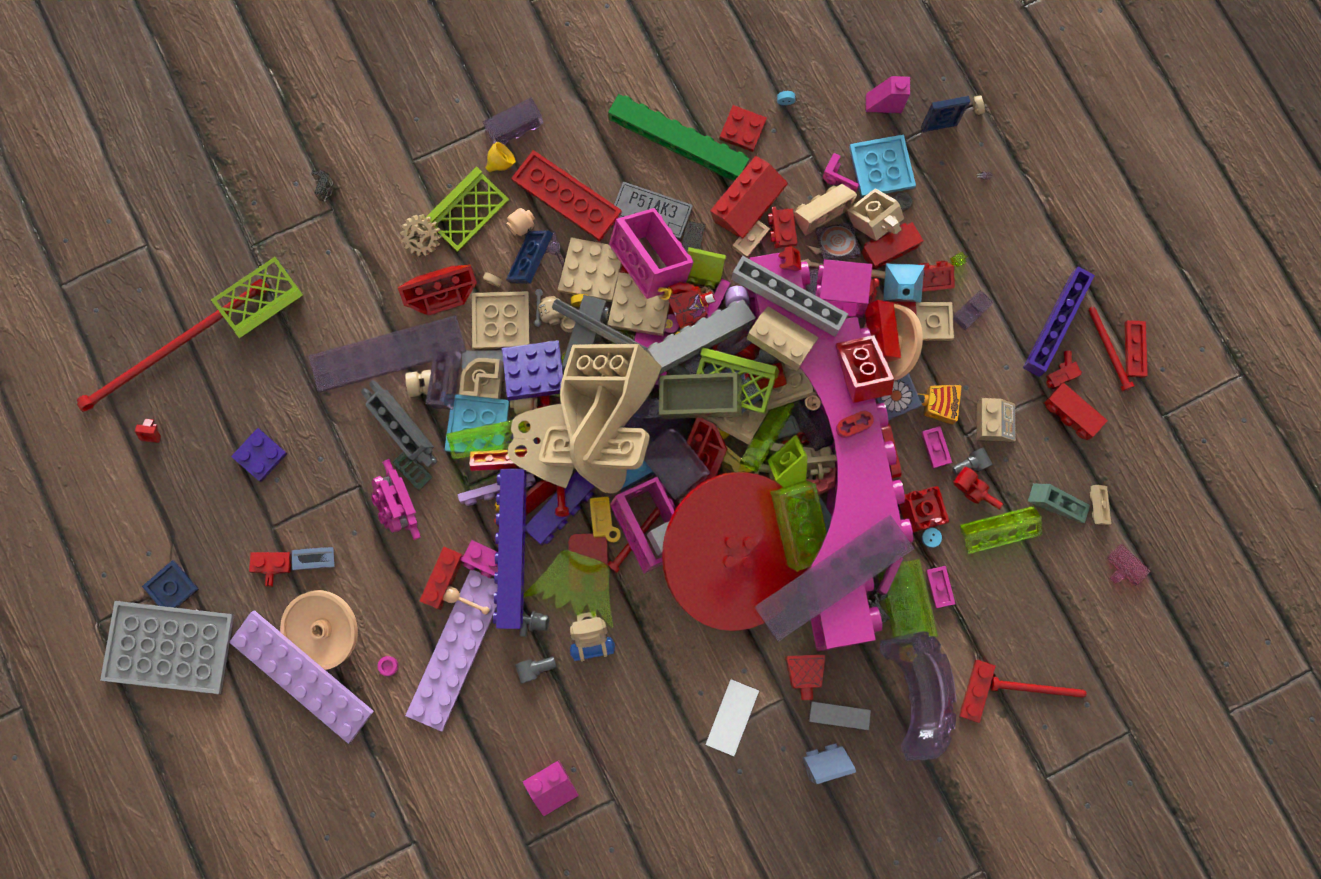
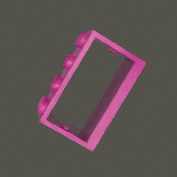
[609,208,693,299]
[816,259,872,318]
[610,477,675,574]

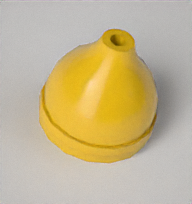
[485,142,515,172]

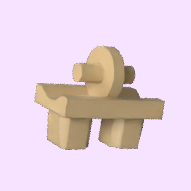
[805,447,837,480]

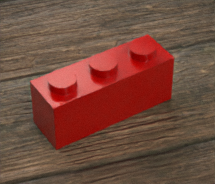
[861,222,924,270]
[865,300,901,363]
[1044,382,1108,440]
[420,546,464,610]

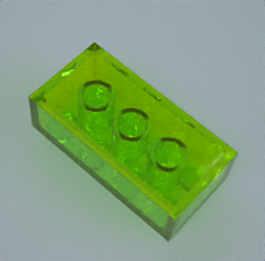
[771,480,827,571]
[878,559,938,646]

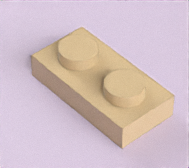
[732,220,770,258]
[1090,485,1111,525]

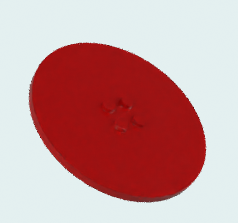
[662,472,810,631]

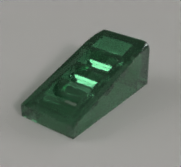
[392,452,432,490]

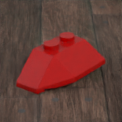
[398,265,477,315]
[668,418,728,495]

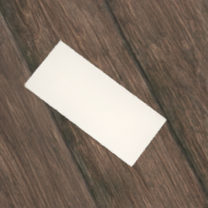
[706,680,759,756]

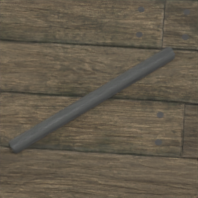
[552,299,691,375]

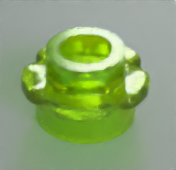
[950,251,968,267]

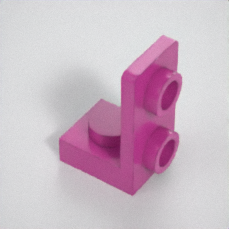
[822,153,859,193]

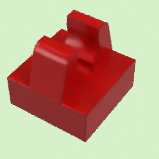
[778,246,802,271]
[135,419,161,443]

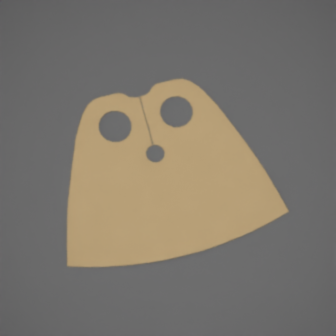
[508,404,574,488]

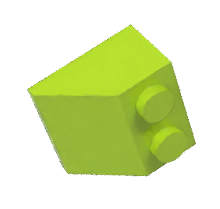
[686,247,726,289]
[767,435,808,494]

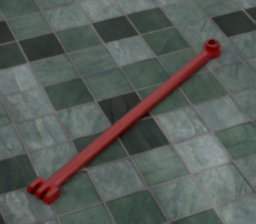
[77,279,269,412]

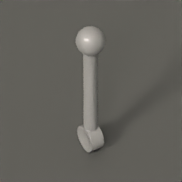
[534,289,543,327]

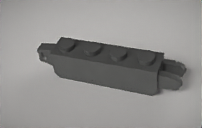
[361,380,438,467]

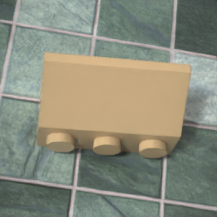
[794,184,857,236]
[747,306,818,371]

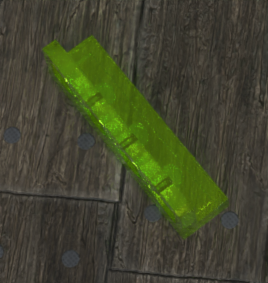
[740,402,795,472]
[446,420,528,460]
[960,506,1042,554]

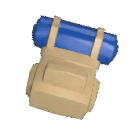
[570,611,615,661]

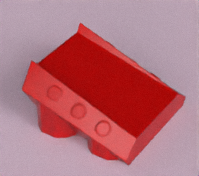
[899,486,949,532]

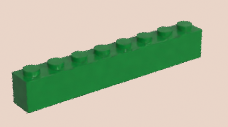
[608,94,749,182]

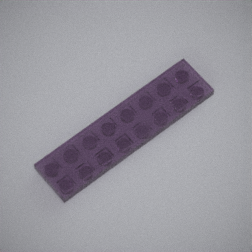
[309,315,466,393]
[754,515,914,642]

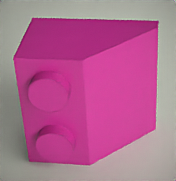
[523,760,579,816]

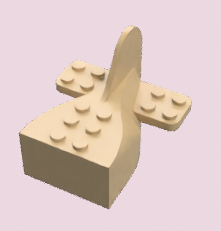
[539,344,662,493]

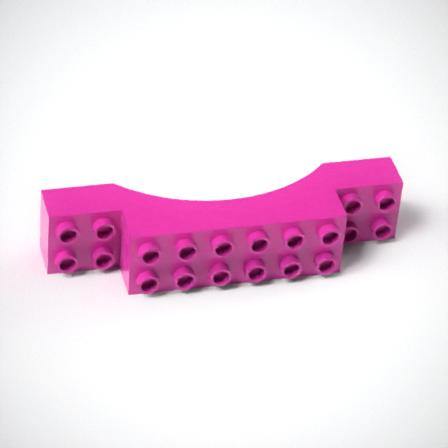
[745,253,913,652]

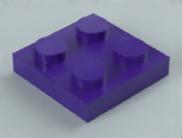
[231,428,288,482]

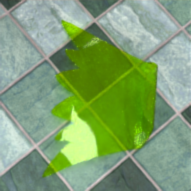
[524,550,613,628]

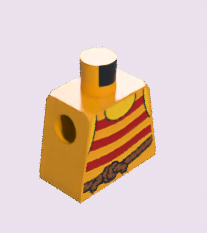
[917,385,961,424]

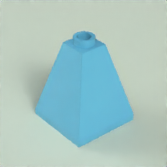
[883,263,924,302]

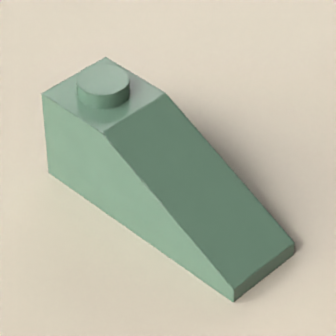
[1028,483,1090,523]

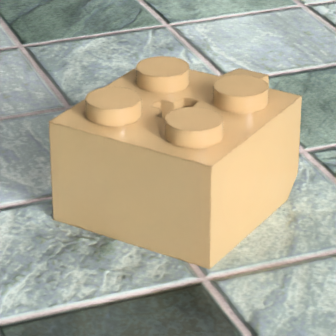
[847,189,904,241]

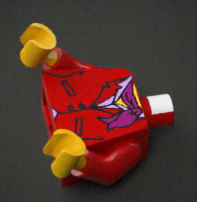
[658,282,716,335]

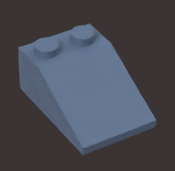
[802,743,856,784]

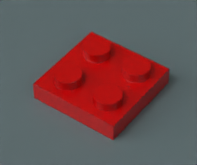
[719,105,767,152]

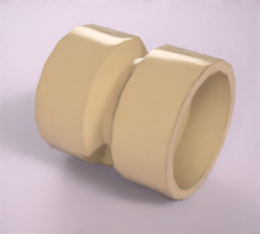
[406,369,437,397]

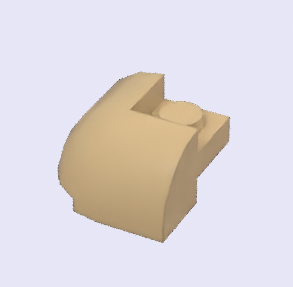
[459,358,505,399]

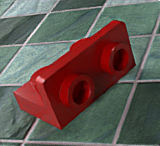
[768,207,797,248]
[918,261,955,292]

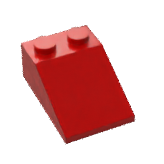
[836,335,894,403]

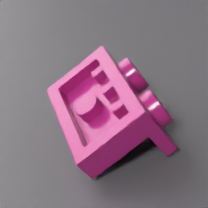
[460,540,498,579]

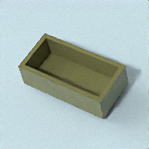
[659,373,742,419]

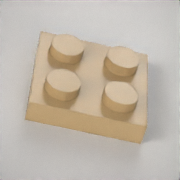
[916,302,954,341]

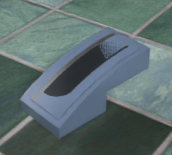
[291,547,334,570]

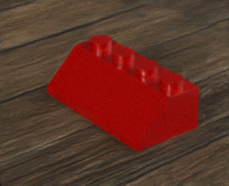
[710,156,788,239]

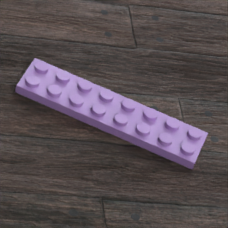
[405,569,497,731]
[229,611,374,744]

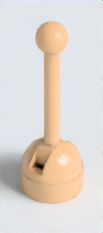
[805,394,821,410]
[443,586,490,615]

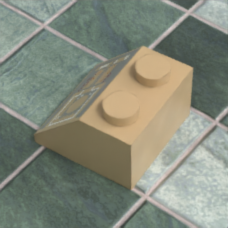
[977,398,1016,442]

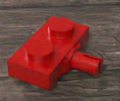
[249,552,291,587]

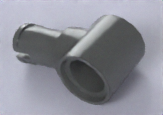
[952,448,993,477]
[515,656,556,684]

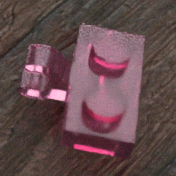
[1107,544,1151,586]

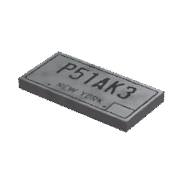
[614,182,693,240]

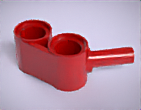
[953,467,1004,510]

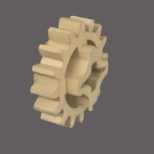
[400,214,441,256]

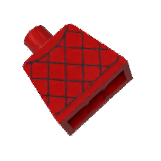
[785,655,825,700]

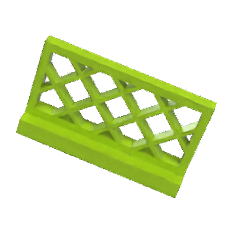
[425,166,509,252]
[211,257,303,338]
[696,348,779,414]

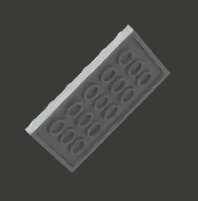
[100,601,234,694]

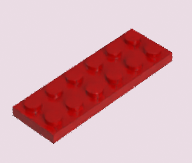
[511,150,622,241]

